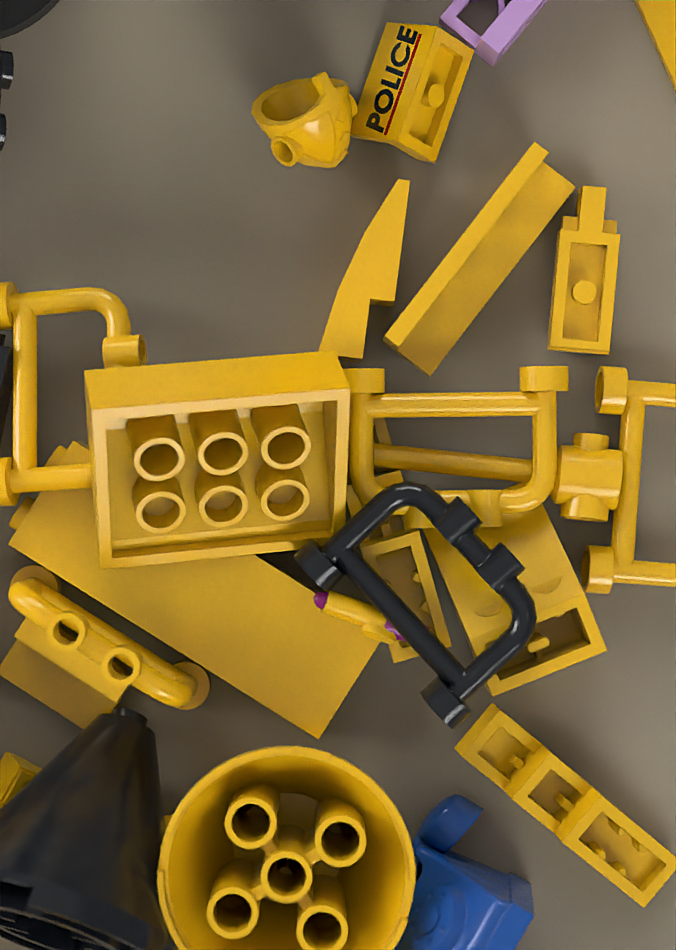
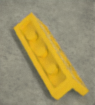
[382,141,576,377]

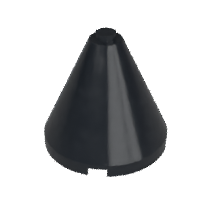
[0,707,179,950]

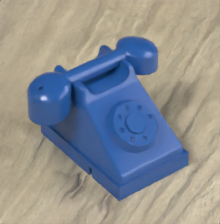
[394,794,534,950]

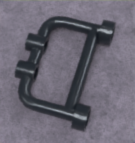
[294,481,537,730]

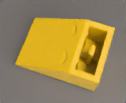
[422,482,607,697]

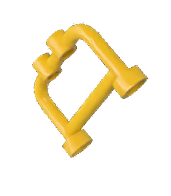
[0,281,148,507]
[343,366,569,528]
[581,366,676,594]
[8,564,211,710]

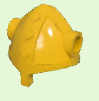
[251,71,358,168]

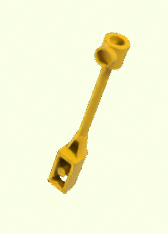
[348,433,623,522]

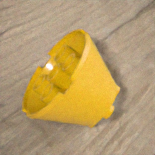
[157,746,416,950]

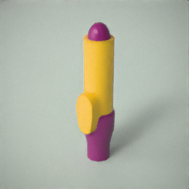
[313,590,430,644]

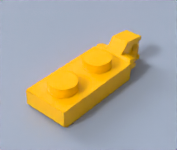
[547,185,621,355]

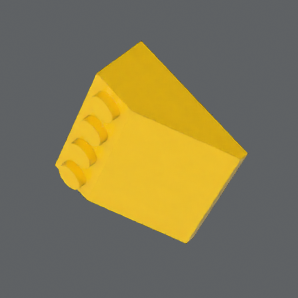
[84,350,350,570]

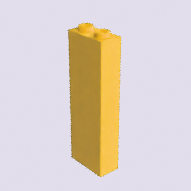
[8,440,380,740]

